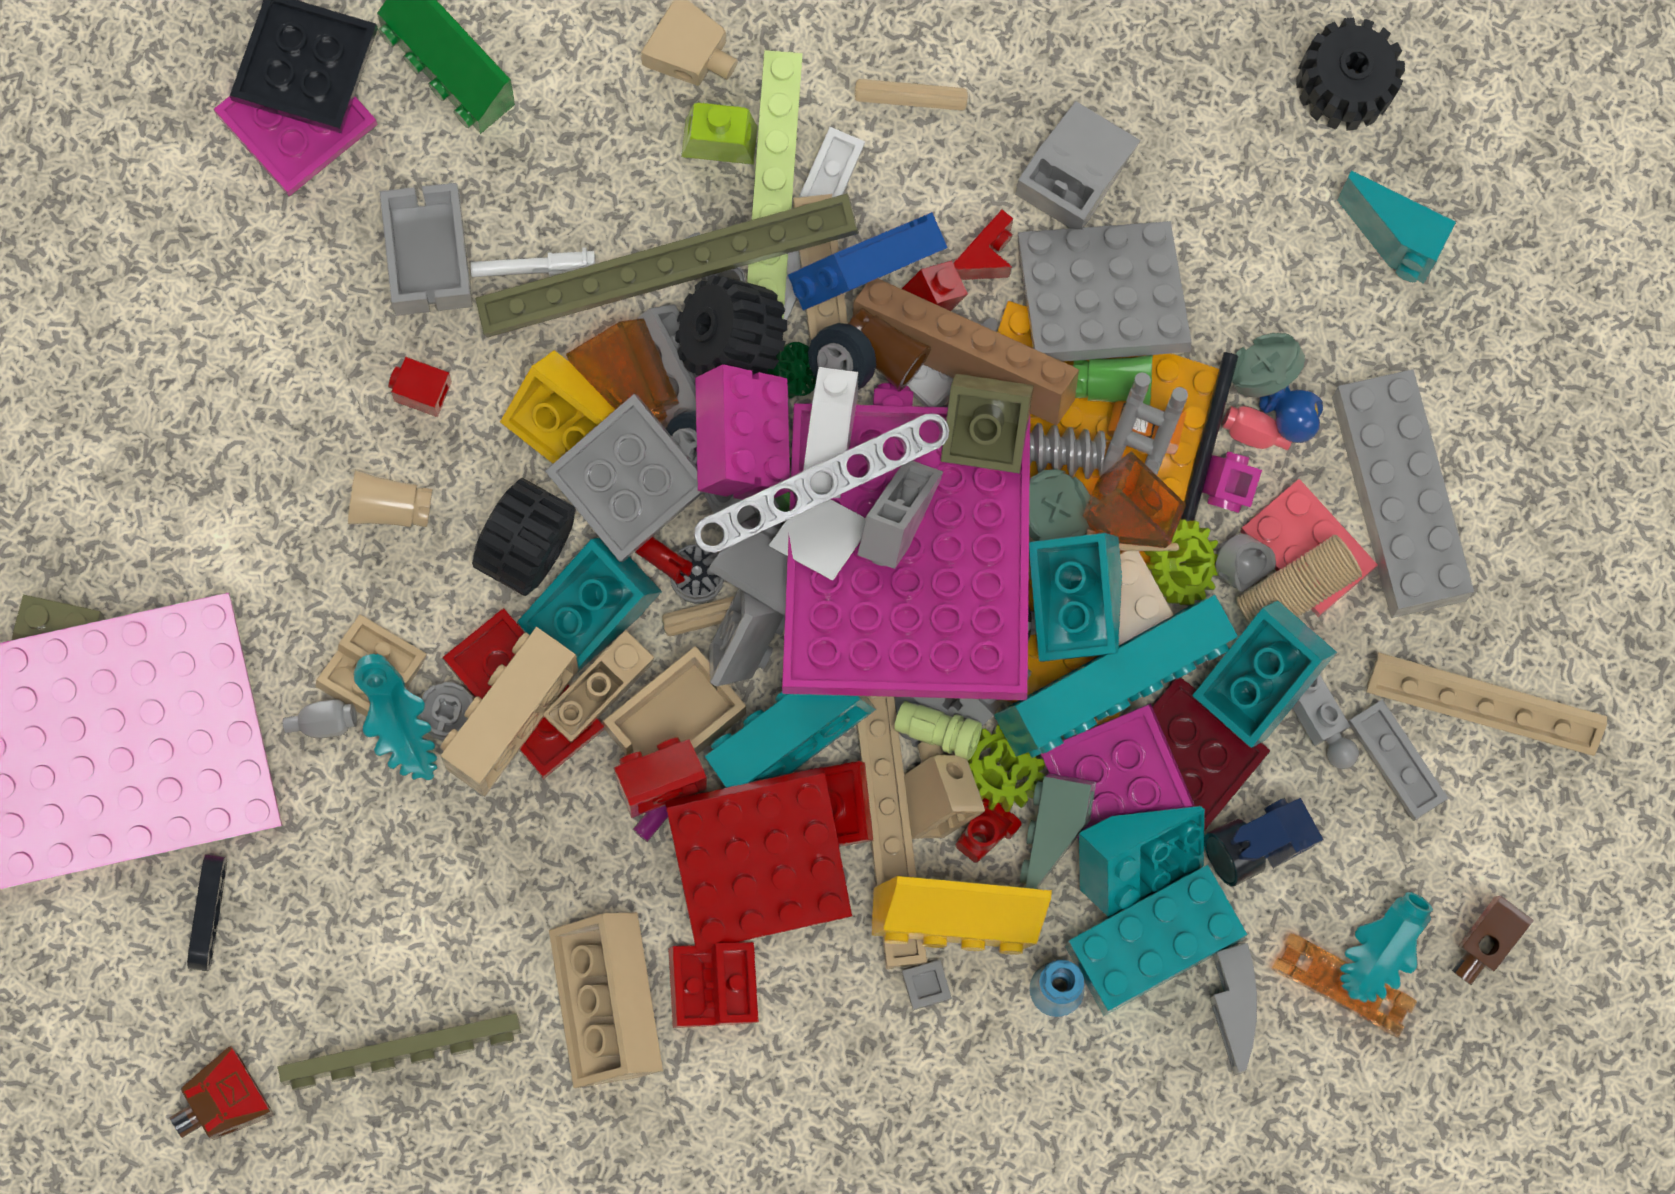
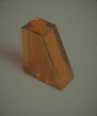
[566,318,679,422]

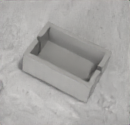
[380,183,473,316]

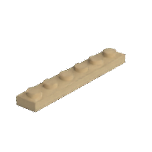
[1366,652,1607,756]

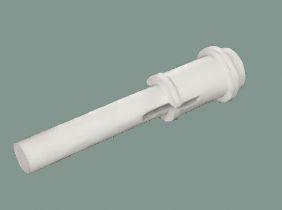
[471,247,595,277]

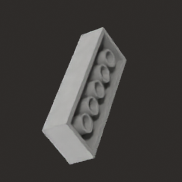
[1332,369,1474,618]

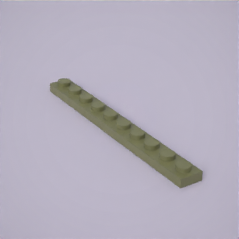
[475,193,859,338]

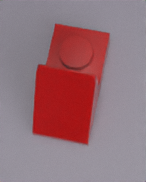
[953,209,1013,280]

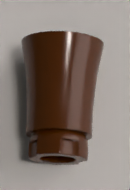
[848,309,931,392]

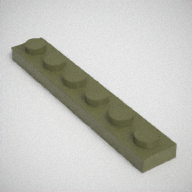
[277,1013,522,1090]

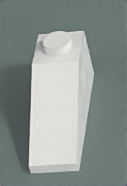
[803,367,858,498]

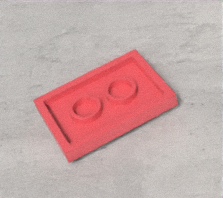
[1240,479,1378,617]

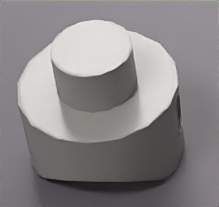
[1216,534,1276,592]

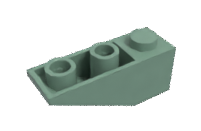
[1020,773,1097,889]

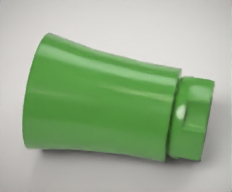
[1073,355,1153,406]

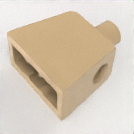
[641,0,738,86]
[904,742,985,839]

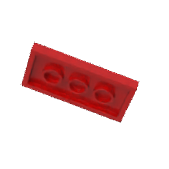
[442,608,605,780]

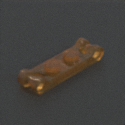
[1272,933,1417,1038]

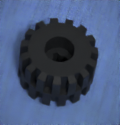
[1296,17,1405,131]
[675,275,787,376]
[472,478,576,596]

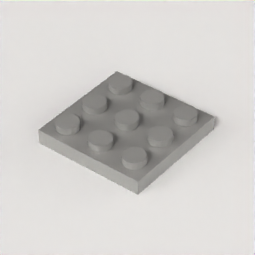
[545,394,704,562]

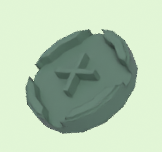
[1232,333,1305,398]
[1029,469,1093,541]

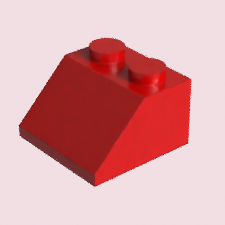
[613,737,707,818]

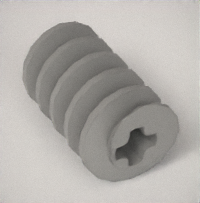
[1030,423,1106,479]

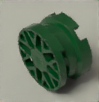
[768,342,817,399]

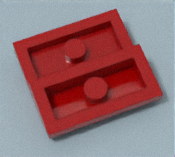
[668,942,759,1028]

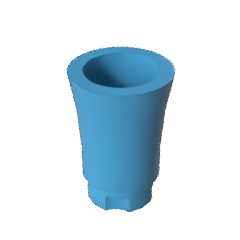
[1029,960,1085,1017]

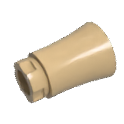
[348,470,433,527]

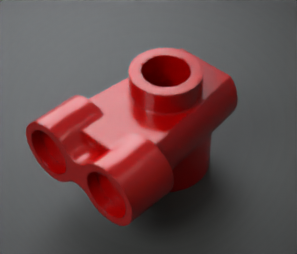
[955,798,1022,863]

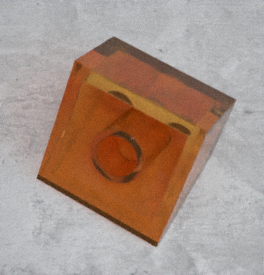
[1082,451,1186,548]

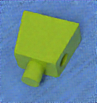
[681,103,758,165]

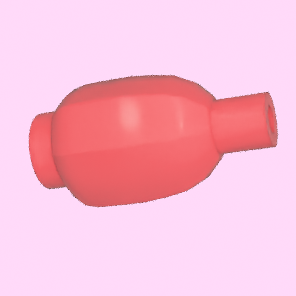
[1222,405,1292,450]

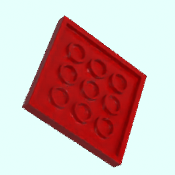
[665,767,852,951]

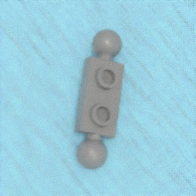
[1293,675,1359,769]

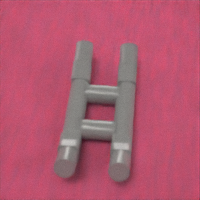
[1098,372,1188,495]

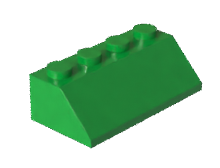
[377,0,515,134]

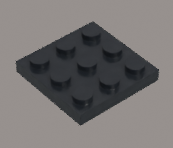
[230,0,378,133]

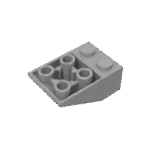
[1015,101,1141,230]

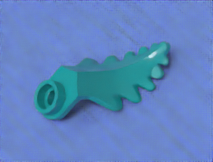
[353,654,438,780]
[1340,892,1433,1002]

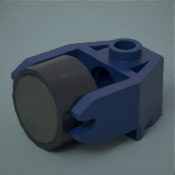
[1204,798,1324,887]

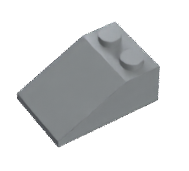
[709,589,785,686]

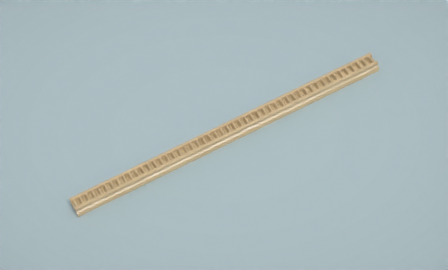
[793,194,927,969]

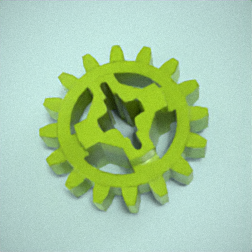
[1144,520,1218,605]
[967,725,1046,812]

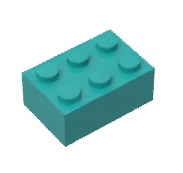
[1192,600,1337,748]

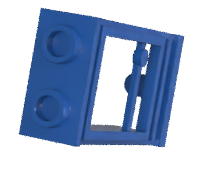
[788,212,948,311]

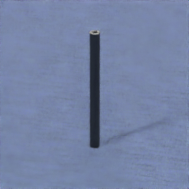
[1181,352,1239,521]

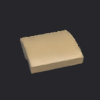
[315,614,427,717]

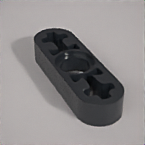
[187,854,227,972]

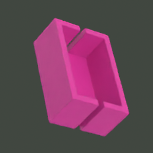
[695,365,790,500]

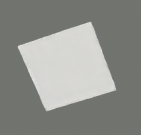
[769,499,866,581]

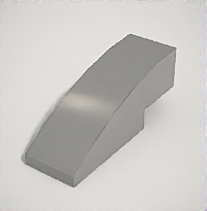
[1210,943,1257,1076]

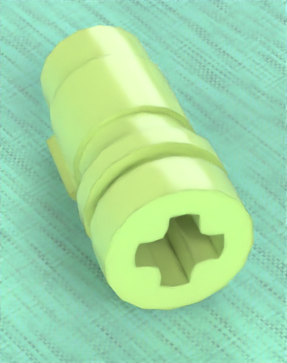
[895,701,982,760]

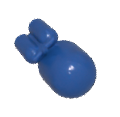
[1259,386,1323,443]

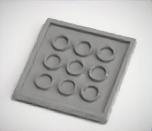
[1018,221,1192,361]

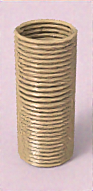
[1237,535,1362,624]

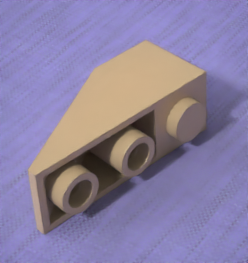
[542,630,654,742]

